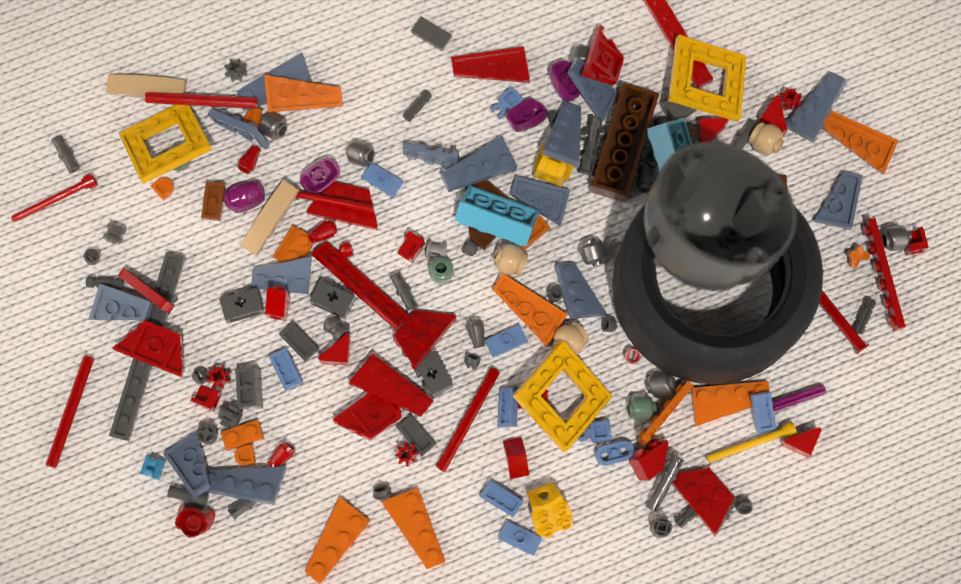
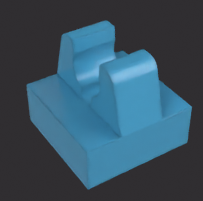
[140,455,166,480]

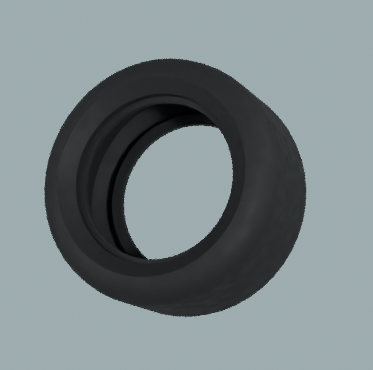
[612,203,823,384]

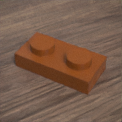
[201,181,226,221]

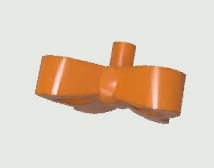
[847,245,870,268]

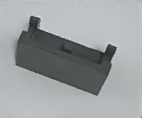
[235,367,263,410]

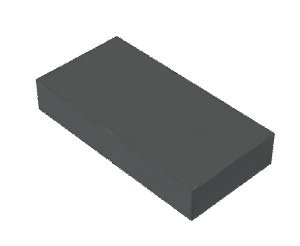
[411,16,452,51]
[279,321,319,362]
[396,415,436,457]

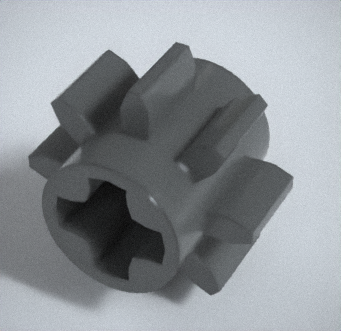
[224,58,247,82]
[218,404,242,428]

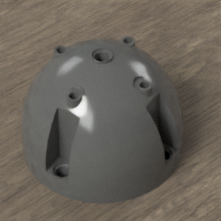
[645,142,796,291]

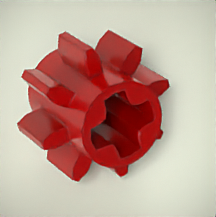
[780,87,802,111]
[206,365,231,389]
[394,442,420,467]

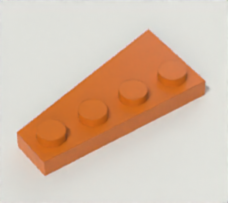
[264,75,343,113]
[822,111,899,175]
[492,274,568,346]
[637,381,694,447]
[691,381,770,427]
[381,488,445,569]
[304,497,370,584]

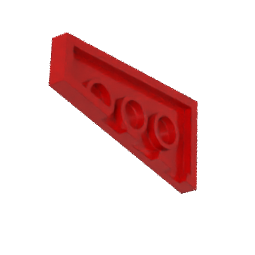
[451,46,530,83]
[348,353,434,417]

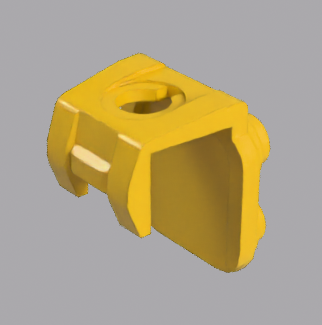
[533,142,574,187]
[527,482,573,538]

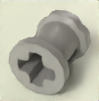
[425,241,447,258]

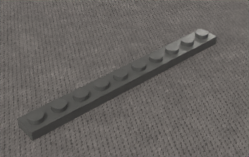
[109,252,186,442]

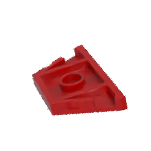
[582,25,624,86]
[306,181,378,231]
[393,310,457,369]
[112,320,183,378]
[332,394,402,441]
[672,468,734,537]

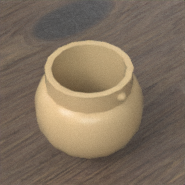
[749,122,784,156]
[493,243,528,276]
[554,322,589,355]

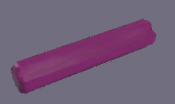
[772,384,826,411]

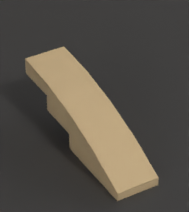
[106,75,186,97]
[240,180,300,256]

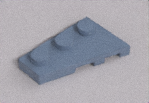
[88,284,153,320]

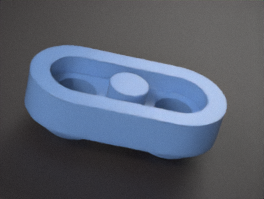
[595,441,634,466]

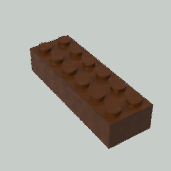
[590,83,660,203]

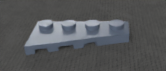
[237,53,312,110]
[785,71,846,143]
[542,101,581,167]
[441,135,518,192]
[205,467,286,505]

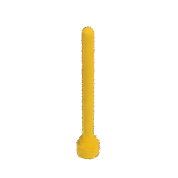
[706,421,797,462]

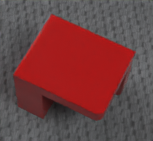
[904,227,929,256]
[397,231,425,264]
[190,386,222,412]

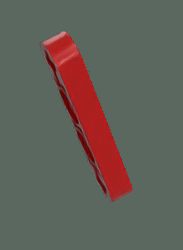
[118,267,175,314]

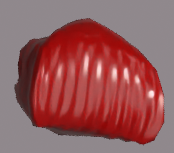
[175,503,216,538]

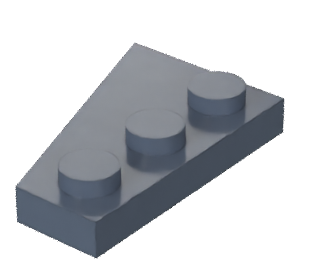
[567,57,619,120]
[207,109,270,150]
[403,142,459,169]
[814,171,863,230]
[511,176,570,227]
[251,256,312,294]
[555,263,606,319]
[163,431,211,499]

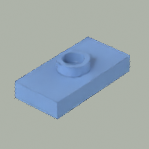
[361,163,403,198]
[485,324,528,358]
[269,348,303,391]
[498,387,519,428]
[750,390,776,433]
[480,480,524,518]
[498,521,542,556]

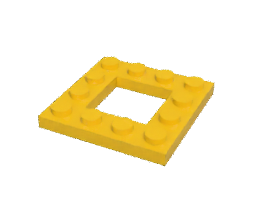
[668,35,747,122]
[119,105,212,184]
[512,340,613,452]

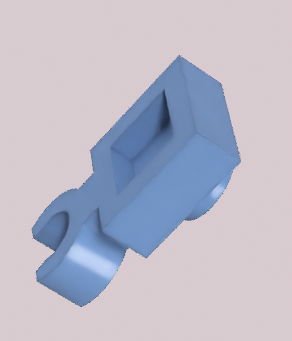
[491,86,524,120]
[578,420,612,443]

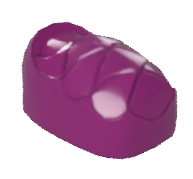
[549,60,581,102]
[507,98,548,132]
[299,157,340,193]
[223,180,265,213]

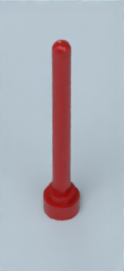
[11,173,98,222]
[294,186,374,212]

